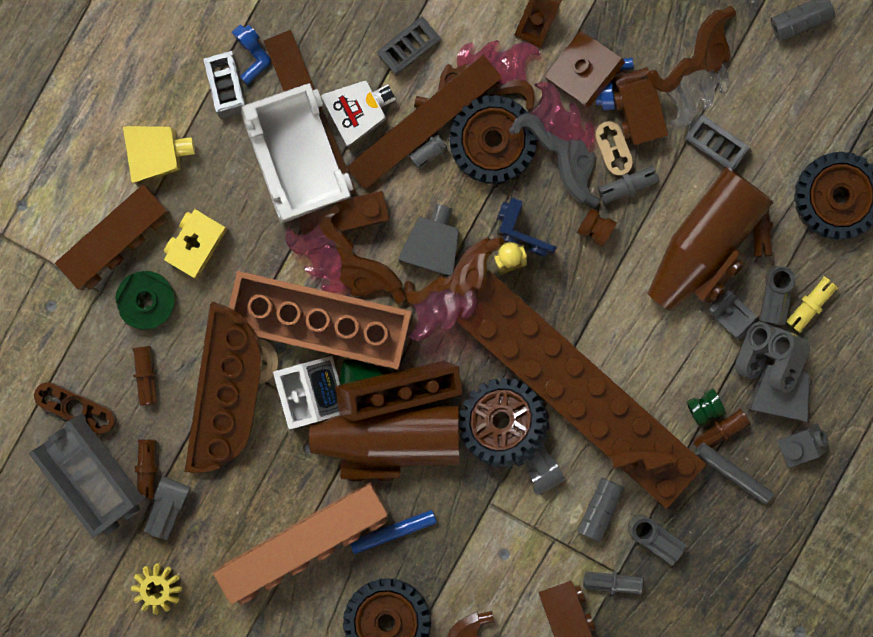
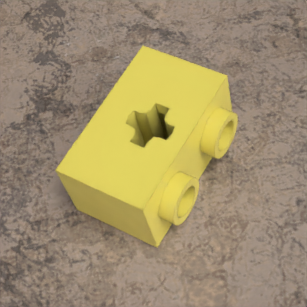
[164,209,228,279]

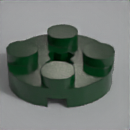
[115,271,176,329]

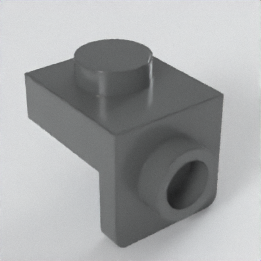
[709,289,760,341]
[777,423,829,468]

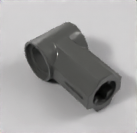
[759,265,796,325]
[524,442,566,495]
[144,476,191,540]
[628,514,686,565]

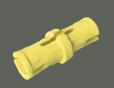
[786,276,838,333]

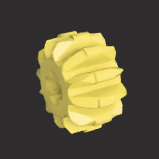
[131,563,182,614]

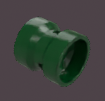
[686,388,726,427]

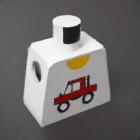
[321,81,396,148]

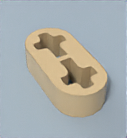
[595,121,633,176]

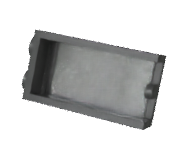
[29,414,146,538]

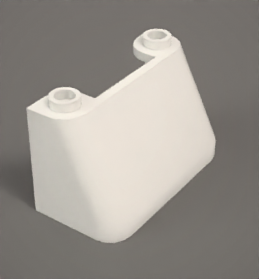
[241,83,353,224]

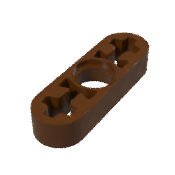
[34,382,116,434]

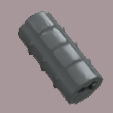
[770,0,836,42]
[577,477,625,542]

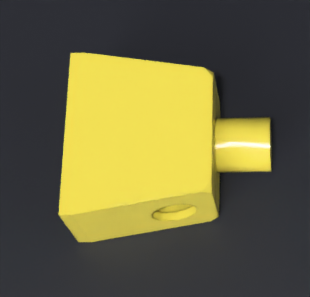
[123,126,195,184]

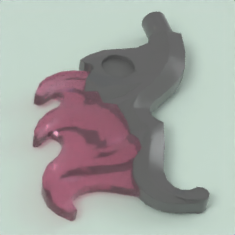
[510,82,600,208]

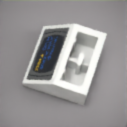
[273,356,340,429]

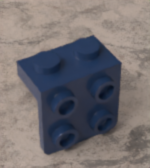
[496,197,557,257]

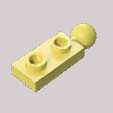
[495,243,527,275]

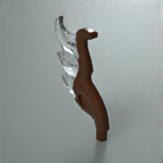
[647,6,736,127]

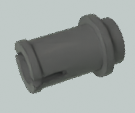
[409,134,448,170]

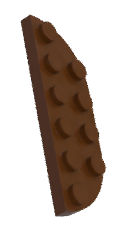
[184,302,263,473]

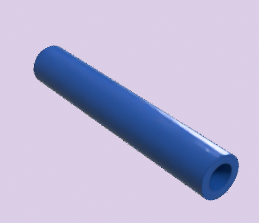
[350,510,437,554]

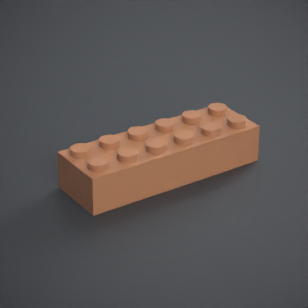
[229,271,412,369]
[213,480,390,605]

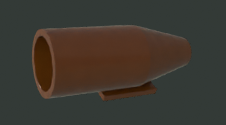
[647,166,774,311]
[309,406,459,482]

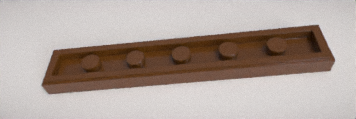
[264,30,357,197]
[346,54,502,189]

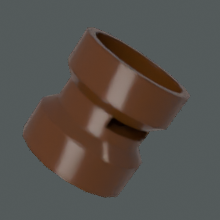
[577,208,617,247]

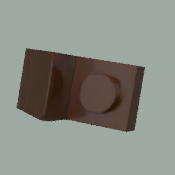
[514,0,562,47]

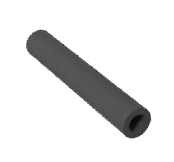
[695,443,773,504]

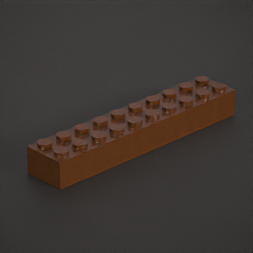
[444,269,707,509]

